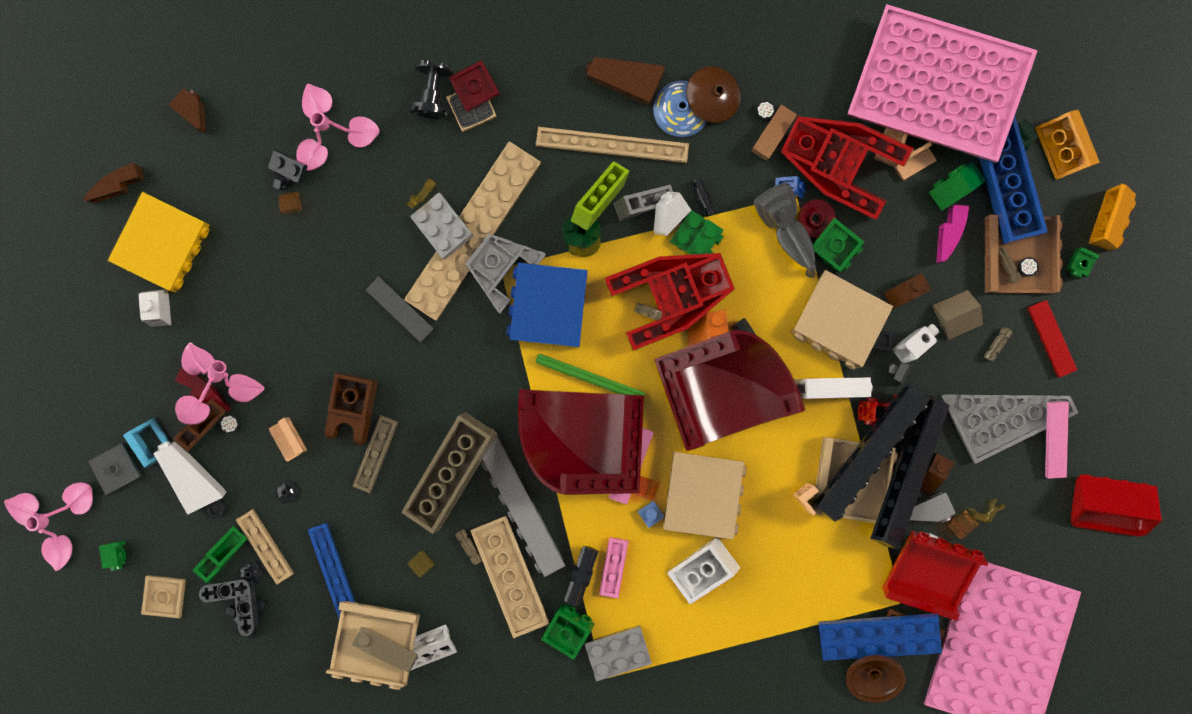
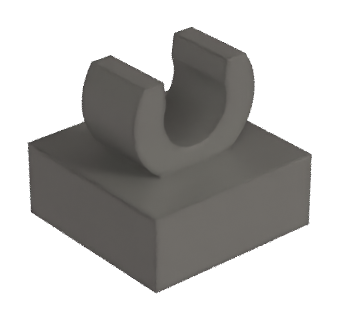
[888,362,911,385]

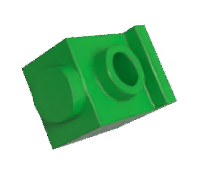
[1065,247,1100,279]
[99,540,126,571]

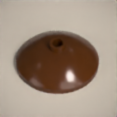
[686,66,741,123]
[846,655,906,703]

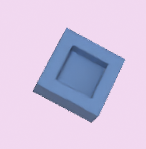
[638,501,664,528]

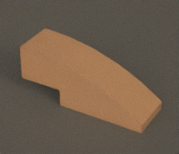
[751,105,797,161]

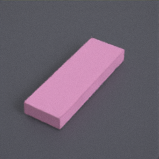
[599,537,628,598]

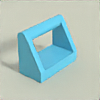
[123,418,171,467]

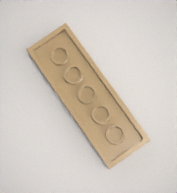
[470,515,550,638]

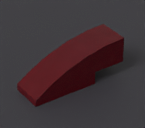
[175,367,231,412]

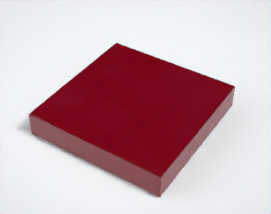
[449,60,500,112]

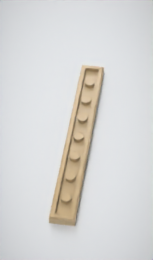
[536,127,689,164]

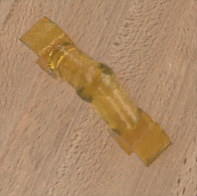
[406,178,437,209]
[964,498,1005,523]

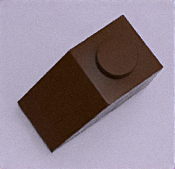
[169,88,206,133]
[883,273,931,310]
[920,453,954,495]

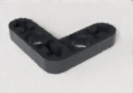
[199,579,259,636]

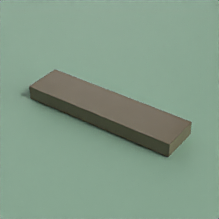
[352,415,399,493]

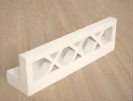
[410,625,457,671]

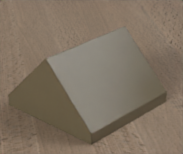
[932,290,983,340]

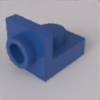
[775,176,806,199]

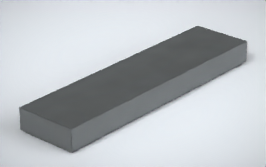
[366,276,434,343]

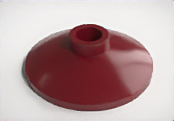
[798,199,836,238]

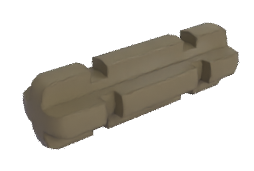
[998,247,1022,283]
[634,303,662,321]
[984,327,1013,362]
[455,529,482,565]

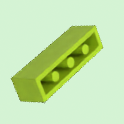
[571,161,629,230]

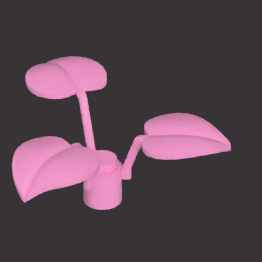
[296,84,380,171]
[175,342,264,425]
[4,482,93,571]

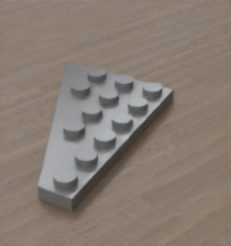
[940,395,1078,464]

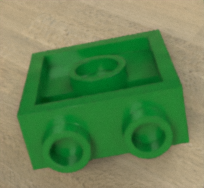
[670,210,724,255]
[812,218,864,273]
[541,604,595,660]

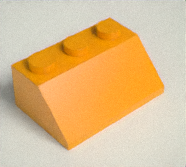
[1035,110,1100,180]
[1089,184,1136,251]

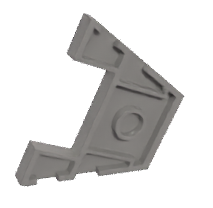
[466,234,546,314]

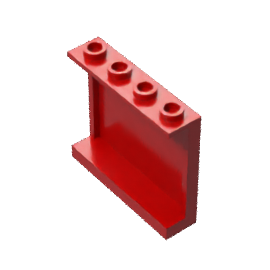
[882,531,988,621]

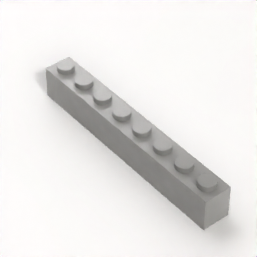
[481,428,566,577]

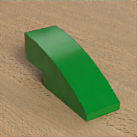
[192,526,247,584]

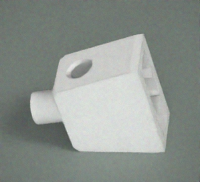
[139,289,171,327]
[892,324,939,363]

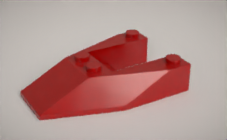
[781,116,914,220]
[604,253,735,351]

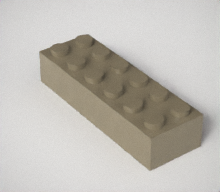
[401,413,498,534]

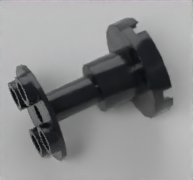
[410,60,453,119]

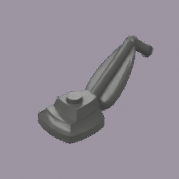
[754,183,816,278]

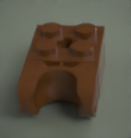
[325,372,378,445]

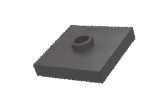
[88,443,142,495]

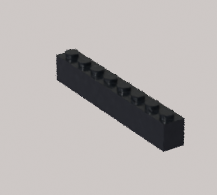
[812,384,931,522]
[870,395,950,550]

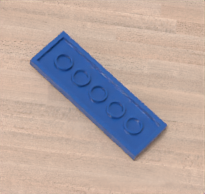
[819,613,942,661]

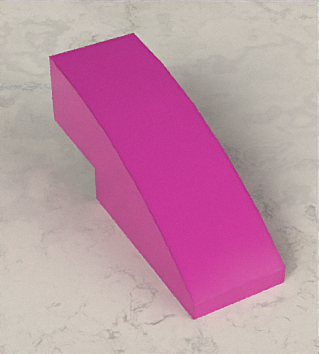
[936,205,969,264]

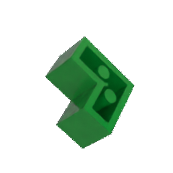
[929,162,986,211]

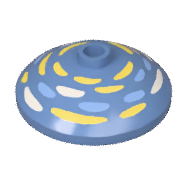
[653,81,707,138]

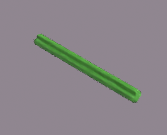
[536,354,645,397]

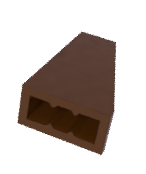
[585,57,665,106]

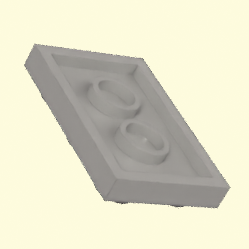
[410,192,474,260]
[585,625,652,681]

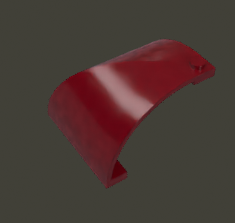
[654,330,805,451]
[518,389,644,495]

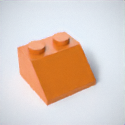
[687,310,728,346]

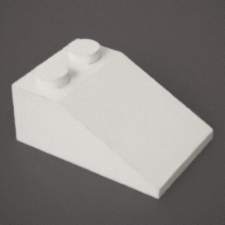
[667,537,740,604]

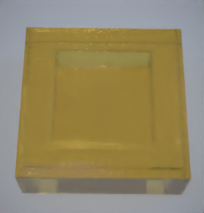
[407,550,435,578]

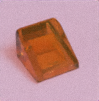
[279,191,302,214]
[633,475,660,501]
[948,510,979,539]

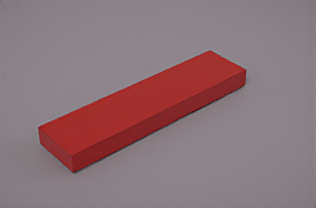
[1027,300,1077,378]

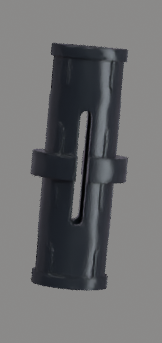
[690,178,716,217]

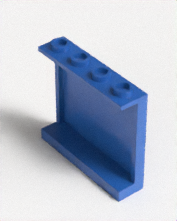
[507,263,587,348]

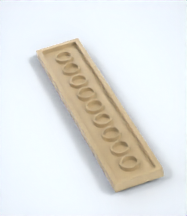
[404,141,541,321]

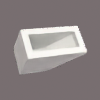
[654,191,691,236]

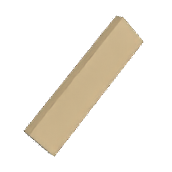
[236,509,294,585]

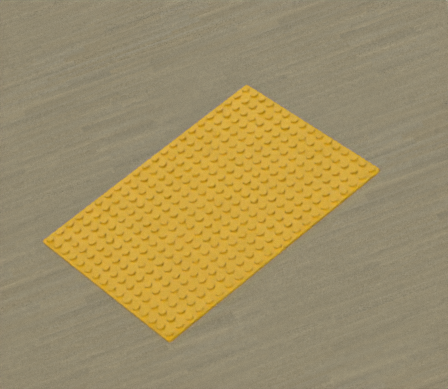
[503,197,900,678]

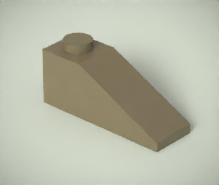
[352,627,418,672]

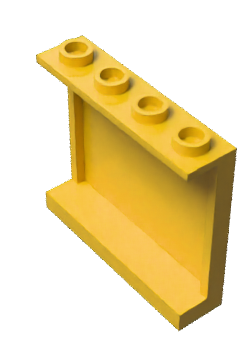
[108,192,210,292]

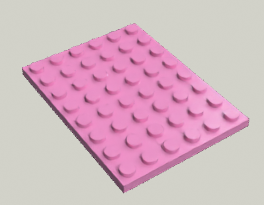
[847,4,1038,163]
[924,562,1081,714]

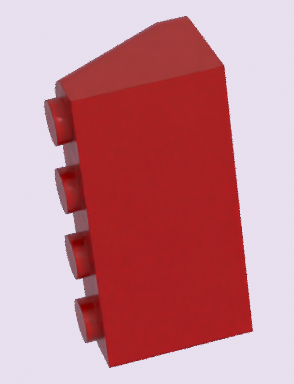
[1071,474,1162,537]

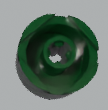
[562,216,602,257]

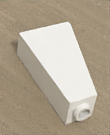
[794,377,872,399]
[153,441,226,514]

